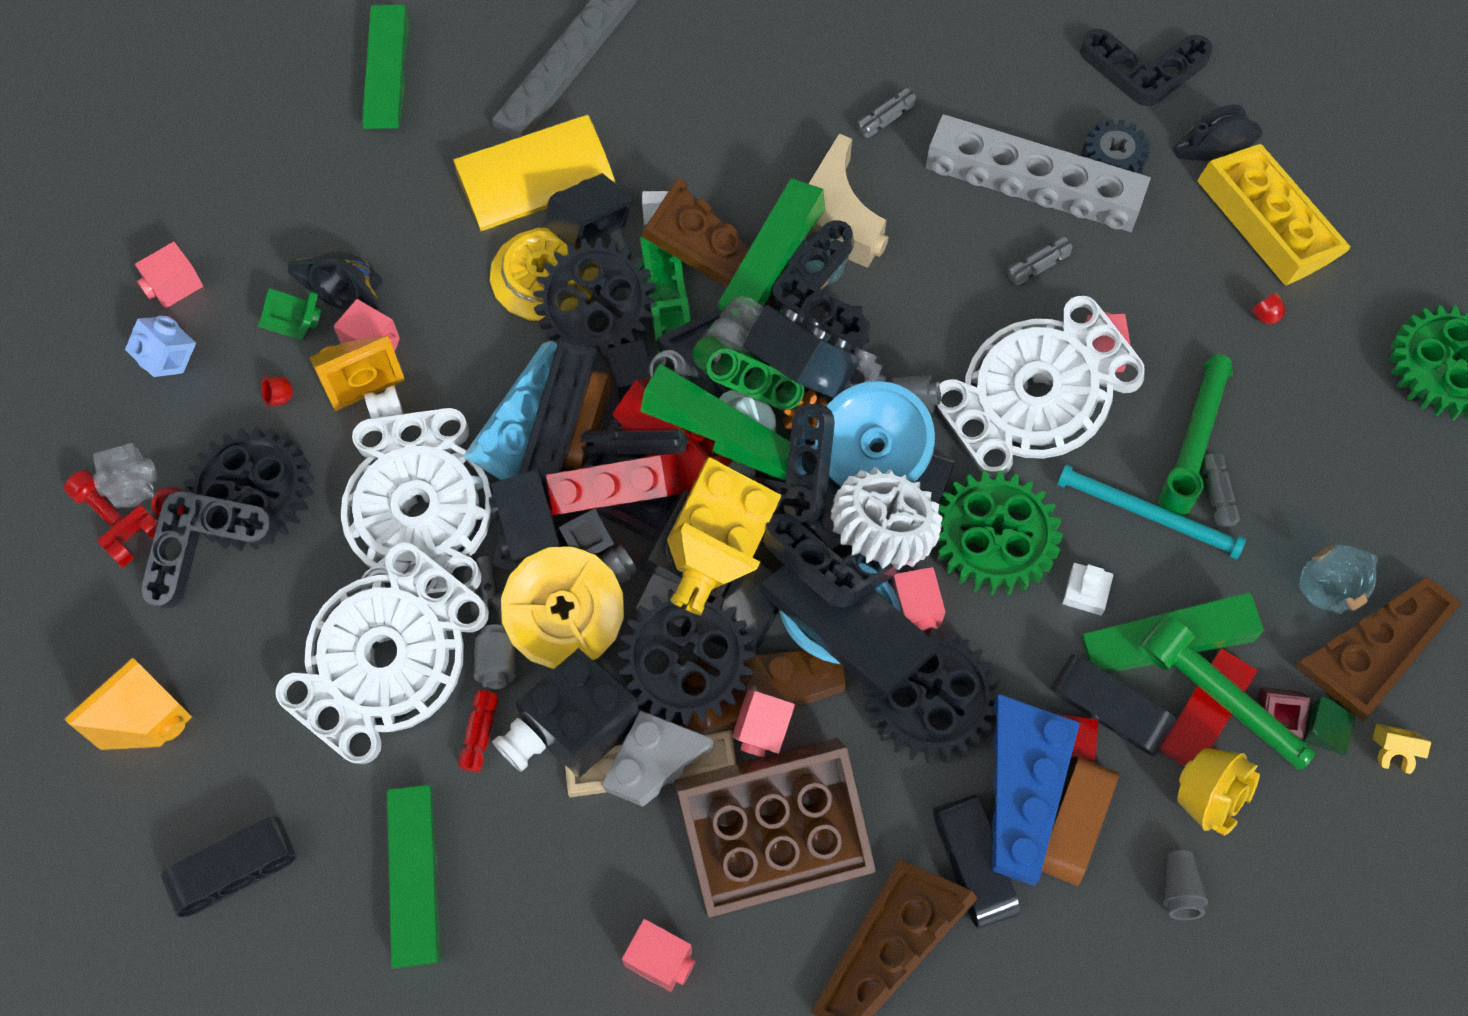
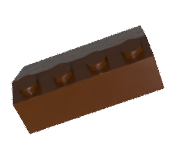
[674,738,876,918]

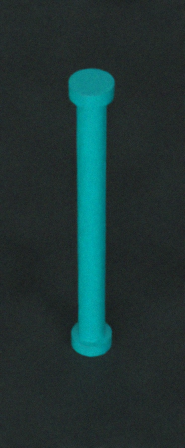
[1057,464,1246,560]

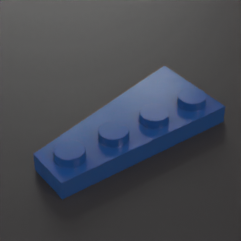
[992,694,1080,886]

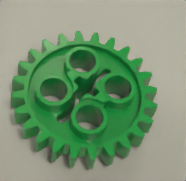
[1388,305,1468,421]
[934,470,1063,596]

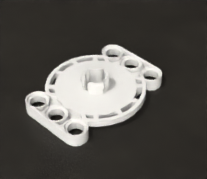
[936,296,1144,478]
[341,408,492,599]
[275,543,489,764]

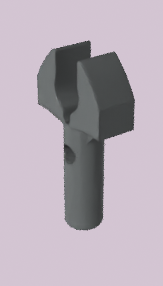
[469,556,503,626]

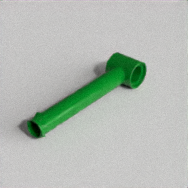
[1158,354,1233,516]
[1138,614,1316,771]

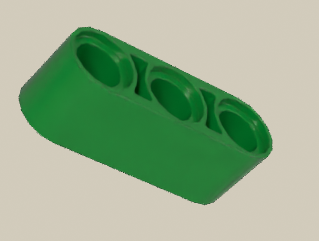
[692,336,804,410]

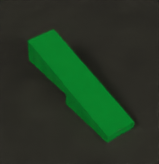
[362,5,410,129]
[718,178,826,322]
[640,237,691,355]
[640,364,790,481]
[1081,592,1264,673]
[387,785,442,969]

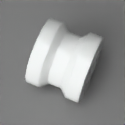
[364,385,404,419]
[492,718,546,772]

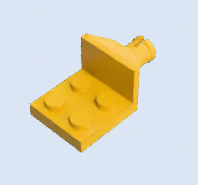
[667,457,782,615]

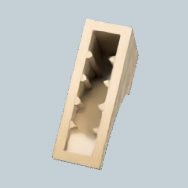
[804,134,889,268]

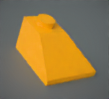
[309,336,405,411]
[65,658,192,750]

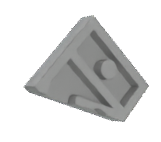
[602,711,715,807]

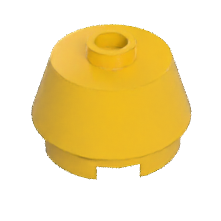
[1177,748,1260,836]

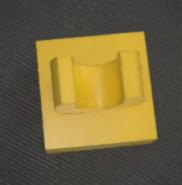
[1372,723,1431,774]

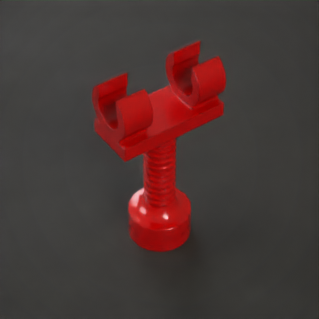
[64,470,158,568]

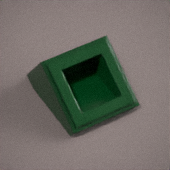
[1303,696,1355,756]

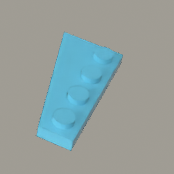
[463,341,557,480]

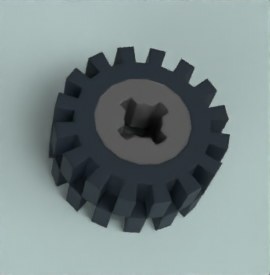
[1081,119,1150,174]

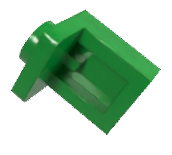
[257,288,321,340]

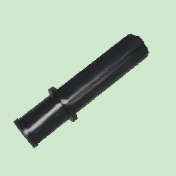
[581,426,689,458]

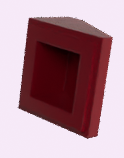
[1260,687,1310,739]

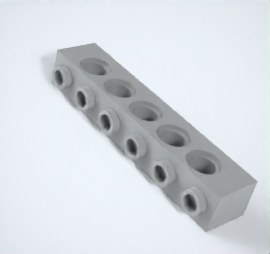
[926,114,1151,232]

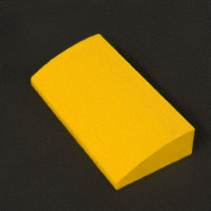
[453,115,615,231]
[1197,144,1351,286]

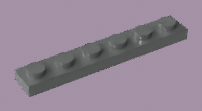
[492,0,636,139]

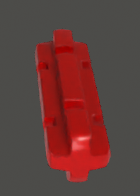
[458,690,498,773]

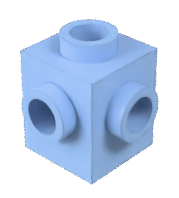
[125,316,196,377]

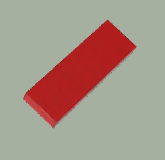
[1159,648,1258,767]

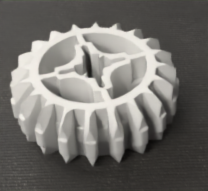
[830,467,943,570]

